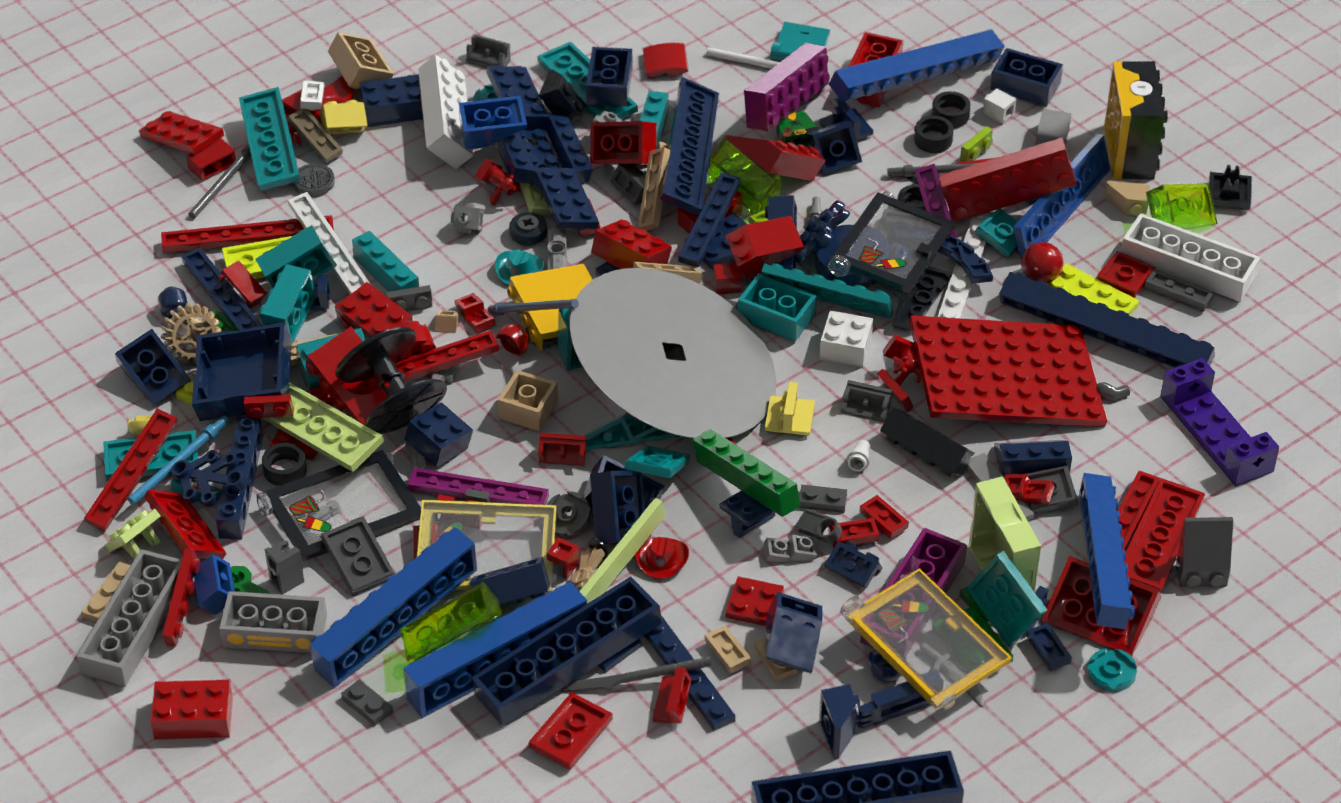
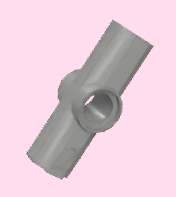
[547,226,567,270]

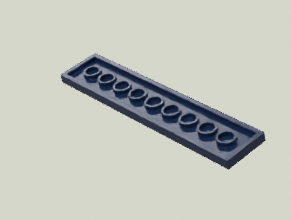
[660,77,719,216]

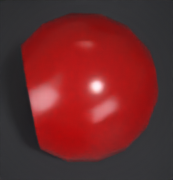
[1021,242,1064,284]

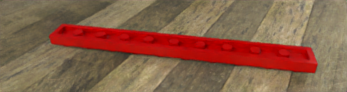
[306,330,499,406]

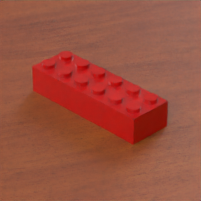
[940,137,1077,222]

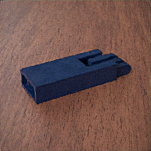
[857,671,944,728]

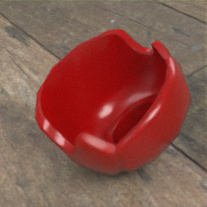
[496,324,529,356]

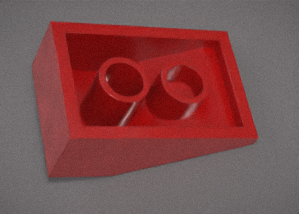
[726,216,805,280]

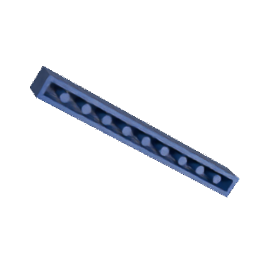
[829,29,1005,102]
[1079,473,1134,629]

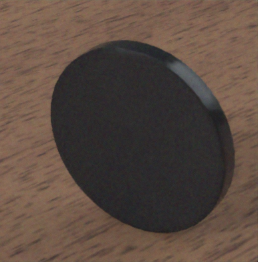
[588,538,608,559]

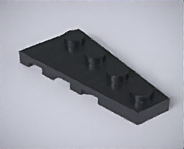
[892,262,953,331]

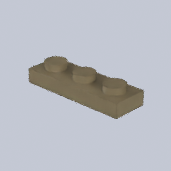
[288,109,343,164]

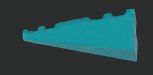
[583,412,681,451]

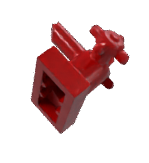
[475,158,521,206]
[882,334,922,386]

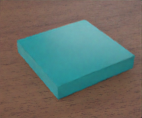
[975,208,1018,258]

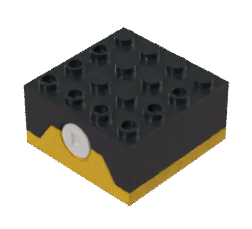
[1104,61,1168,179]

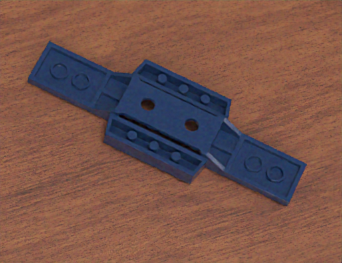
[486,65,599,229]

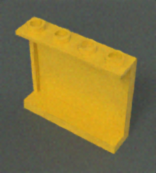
[507,264,592,350]

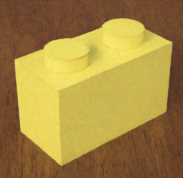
[319,100,367,134]

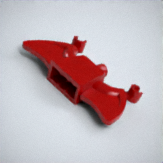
[282,75,361,146]

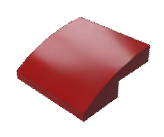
[643,43,689,79]

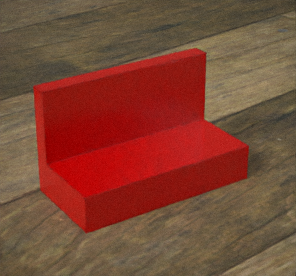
[652,667,692,724]

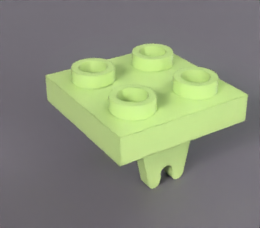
[104,509,161,560]

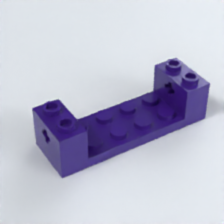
[1160,358,1279,487]

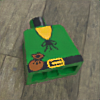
[776,111,819,148]

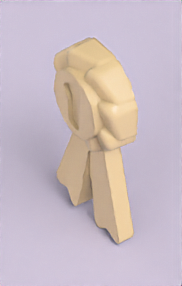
[568,548,605,591]

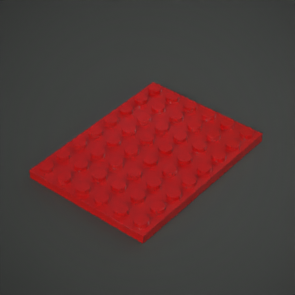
[909,315,1107,427]

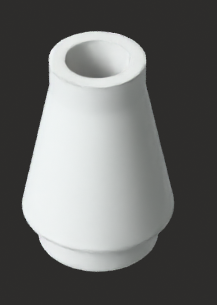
[847,440,870,472]

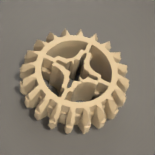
[161,303,221,363]

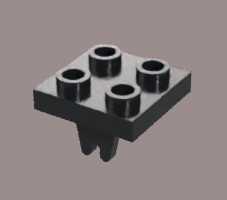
[1207,165,1252,210]

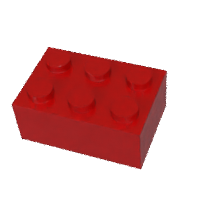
[590,121,657,166]
[591,220,672,269]
[151,679,233,740]

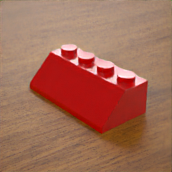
[848,32,903,108]

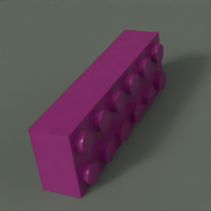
[744,43,830,132]
[860,527,967,659]

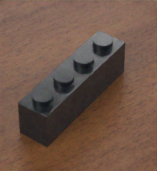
[880,407,975,477]

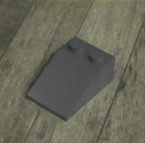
[1175,517,1233,587]

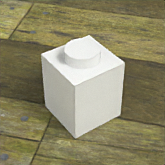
[983,89,1016,124]

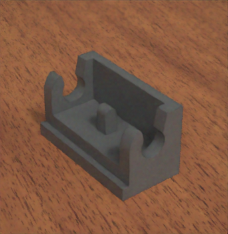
[466,34,511,68]
[610,164,646,205]
[841,380,892,422]
[265,541,304,595]

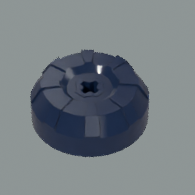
[815,225,889,287]

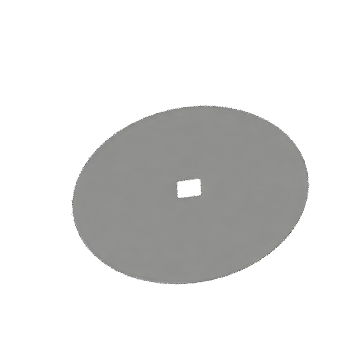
[570,268,776,439]

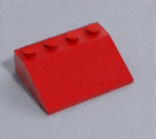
[726,135,825,181]
[1041,556,1161,657]

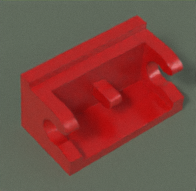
[218,261,267,309]
[538,433,587,466]

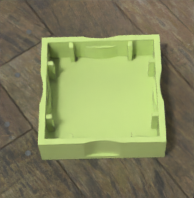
[969,477,1041,592]

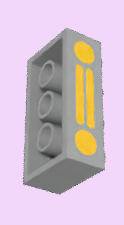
[219,591,327,653]

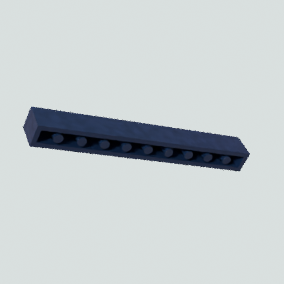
[999,272,1215,368]

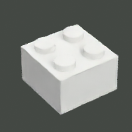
[820,311,873,367]

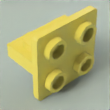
[765,382,815,436]

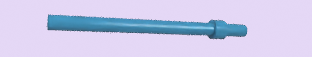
[127,415,229,505]

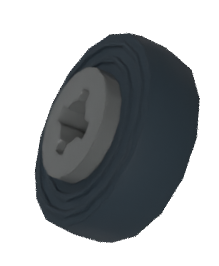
[509,212,547,245]

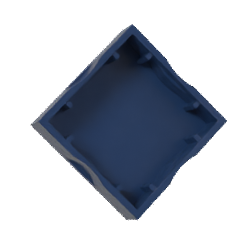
[192,322,292,421]

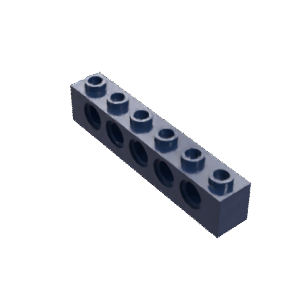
[216,417,263,539]

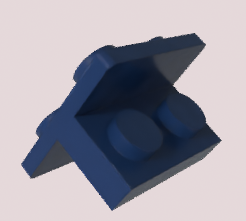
[819,97,874,140]
[719,491,775,538]

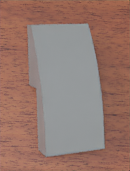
[763,535,817,562]

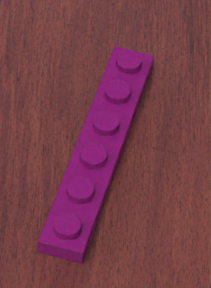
[408,468,549,505]

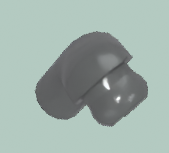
[1096,382,1130,401]

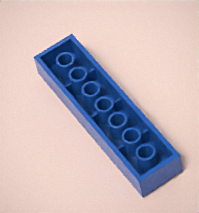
[310,527,478,688]
[403,582,587,718]

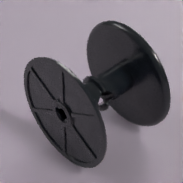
[335,327,447,434]

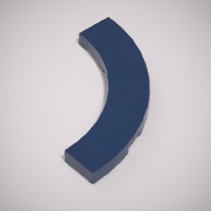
[890,225,993,284]

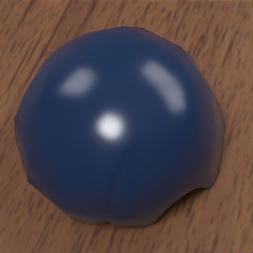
[868,650,906,682]

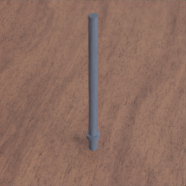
[488,299,579,315]

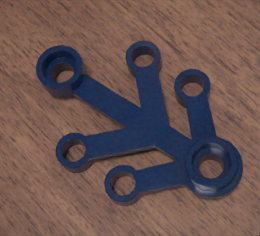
[171,450,247,507]

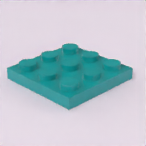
[966,551,1047,647]

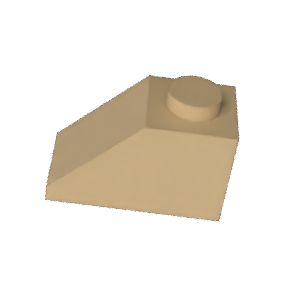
[1105,180,1150,216]

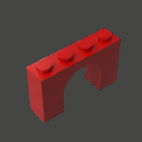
[306,327,390,426]

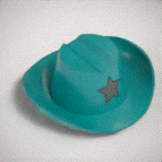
[495,249,544,285]

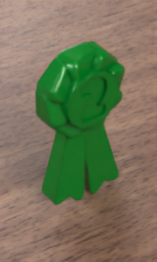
[231,566,269,594]

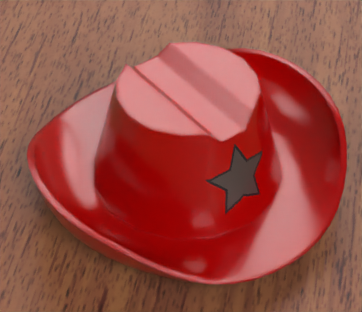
[635,537,689,578]

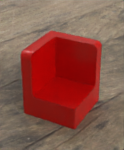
[713,262,742,295]
[546,537,579,580]

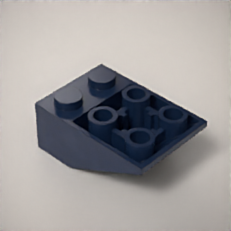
[765,592,823,673]

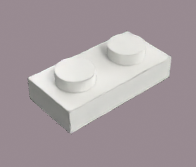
[301,81,324,111]

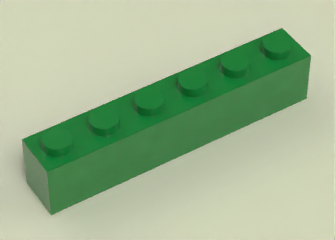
[693,429,801,517]

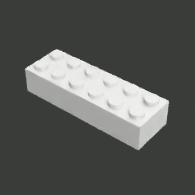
[418,54,474,169]
[1121,213,1261,302]

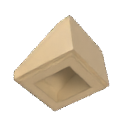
[434,310,460,333]

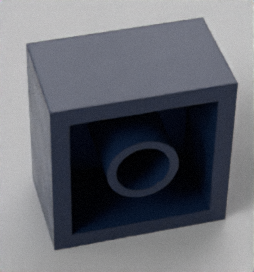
[404,402,473,467]

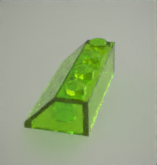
[708,134,781,215]
[400,582,502,664]

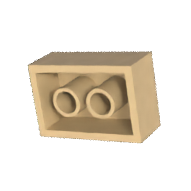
[328,32,394,89]

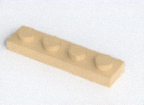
[638,147,670,231]

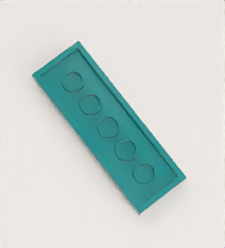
[537,42,638,119]
[239,87,301,191]
[762,263,893,319]

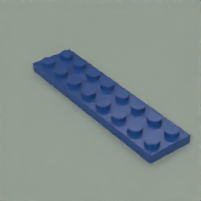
[1013,134,1111,260]

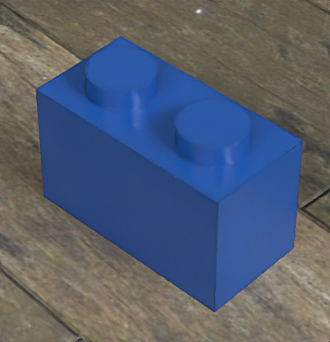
[194,554,235,615]

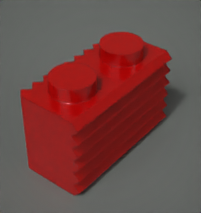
[186,138,236,181]

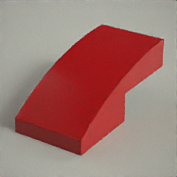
[454,293,496,333]
[1004,474,1054,504]

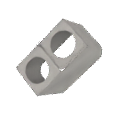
[1035,109,1072,146]

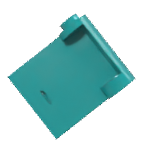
[770,21,830,62]

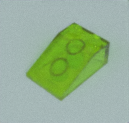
[1146,183,1218,230]

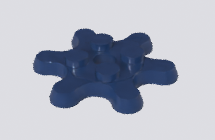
[794,200,851,262]

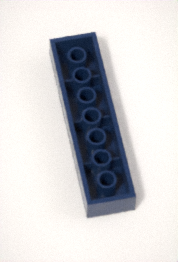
[471,576,662,726]
[751,750,964,803]

